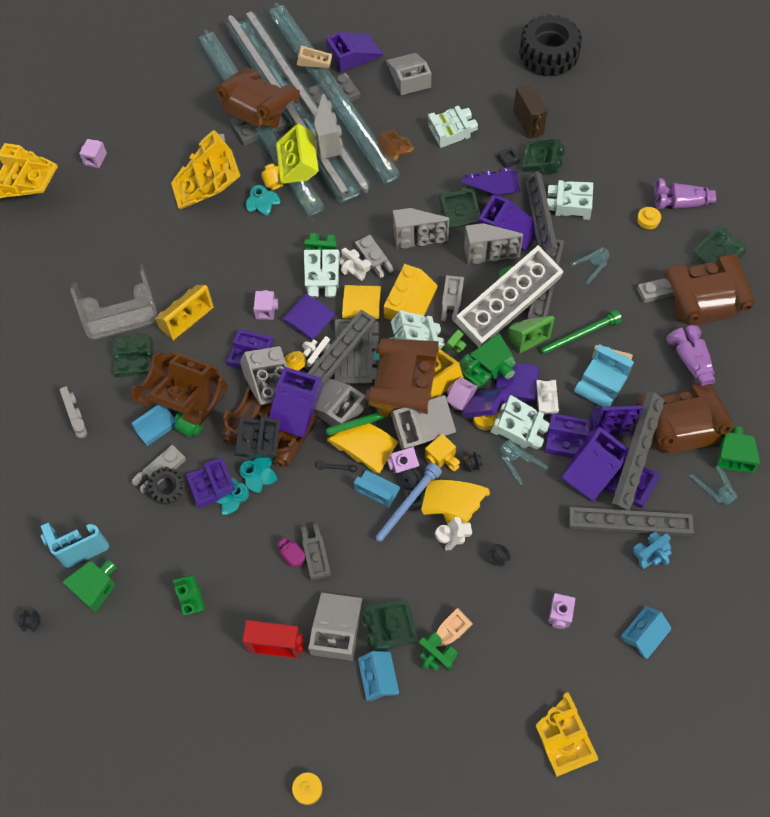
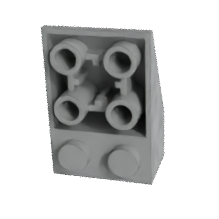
[386,53,432,95]
[314,94,343,160]
[393,208,449,249]
[464,223,523,264]
[240,346,287,405]
[314,379,367,426]
[390,395,456,449]
[308,593,363,661]

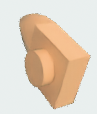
[436,608,473,646]

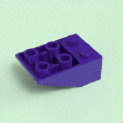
[326,32,383,72]
[460,168,520,195]
[478,194,536,251]
[269,366,324,438]
[590,405,643,437]
[561,427,629,502]

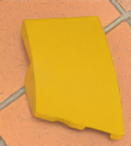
[327,423,398,474]
[421,480,490,524]
[536,692,598,777]

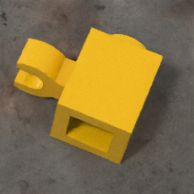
[425,434,460,472]

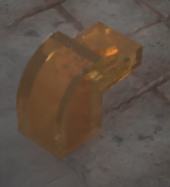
[378,129,414,161]

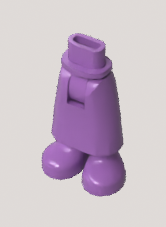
[654,178,716,209]
[666,325,716,386]

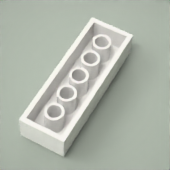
[455,245,564,348]

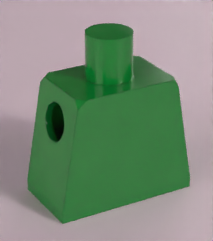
[470,334,516,379]
[716,426,760,474]
[63,560,117,612]

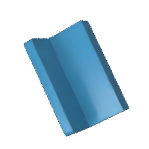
[131,405,176,446]
[354,470,400,508]
[620,606,671,659]
[358,651,399,701]

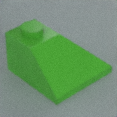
[507,316,555,354]

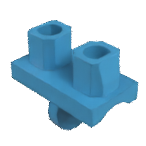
[633,532,671,570]

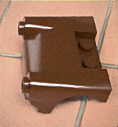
[216,67,300,129]
[664,254,755,325]
[366,338,439,418]
[131,352,228,426]
[636,383,734,454]
[221,386,317,467]

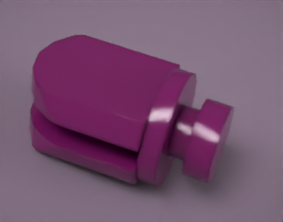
[277,537,305,568]

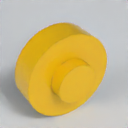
[637,207,661,229]
[284,351,306,371]
[473,412,498,430]
[292,773,323,805]

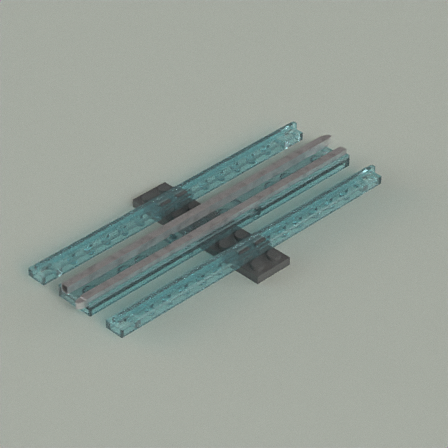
[199,2,400,216]

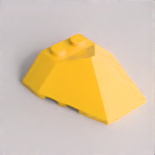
[171,130,240,209]
[0,143,58,198]

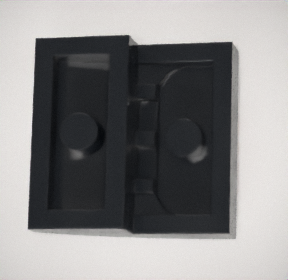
[234,417,280,458]

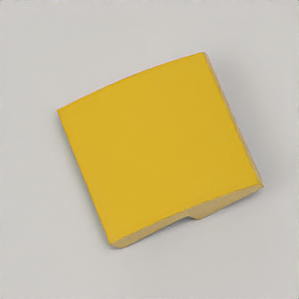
[342,285,381,319]

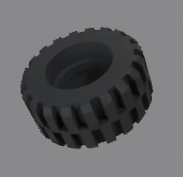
[519,14,582,76]

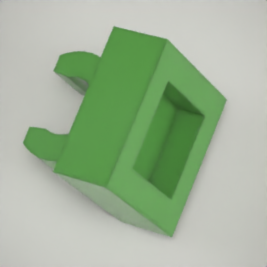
[442,329,466,354]

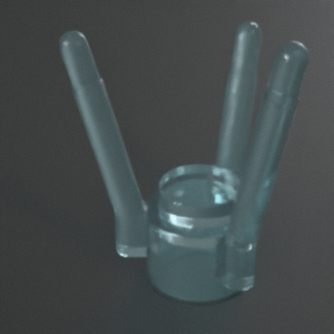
[572,247,610,285]
[500,440,548,485]
[689,466,739,506]

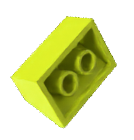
[276,123,319,184]

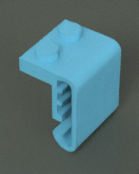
[574,344,634,407]
[41,522,109,568]

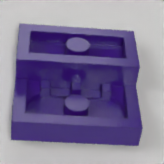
[283,294,335,342]
[227,329,274,369]
[497,363,540,402]
[462,385,513,418]
[545,413,590,458]
[186,458,235,508]
[605,460,660,509]

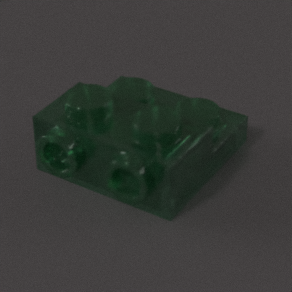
[522,138,565,175]
[439,187,481,229]
[693,226,746,264]
[113,333,153,378]
[362,600,418,651]

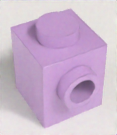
[79,139,107,168]
[254,290,278,320]
[446,377,478,410]
[387,447,419,473]
[548,593,576,629]

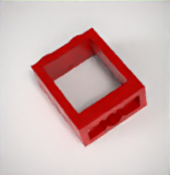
[242,620,305,659]

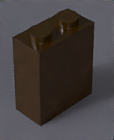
[513,83,548,139]

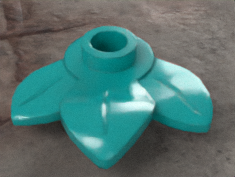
[246,185,280,216]
[240,458,277,493]
[215,478,249,516]

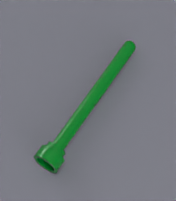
[541,309,622,354]
[326,407,404,435]

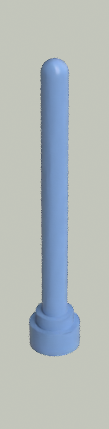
[376,463,442,542]

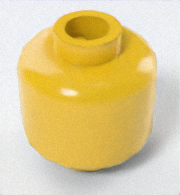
[261,164,284,190]

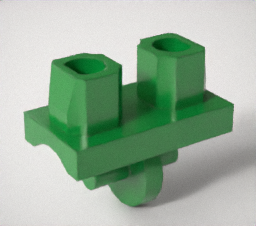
[304,233,337,262]
[459,354,492,389]
[173,574,205,615]
[419,632,458,671]

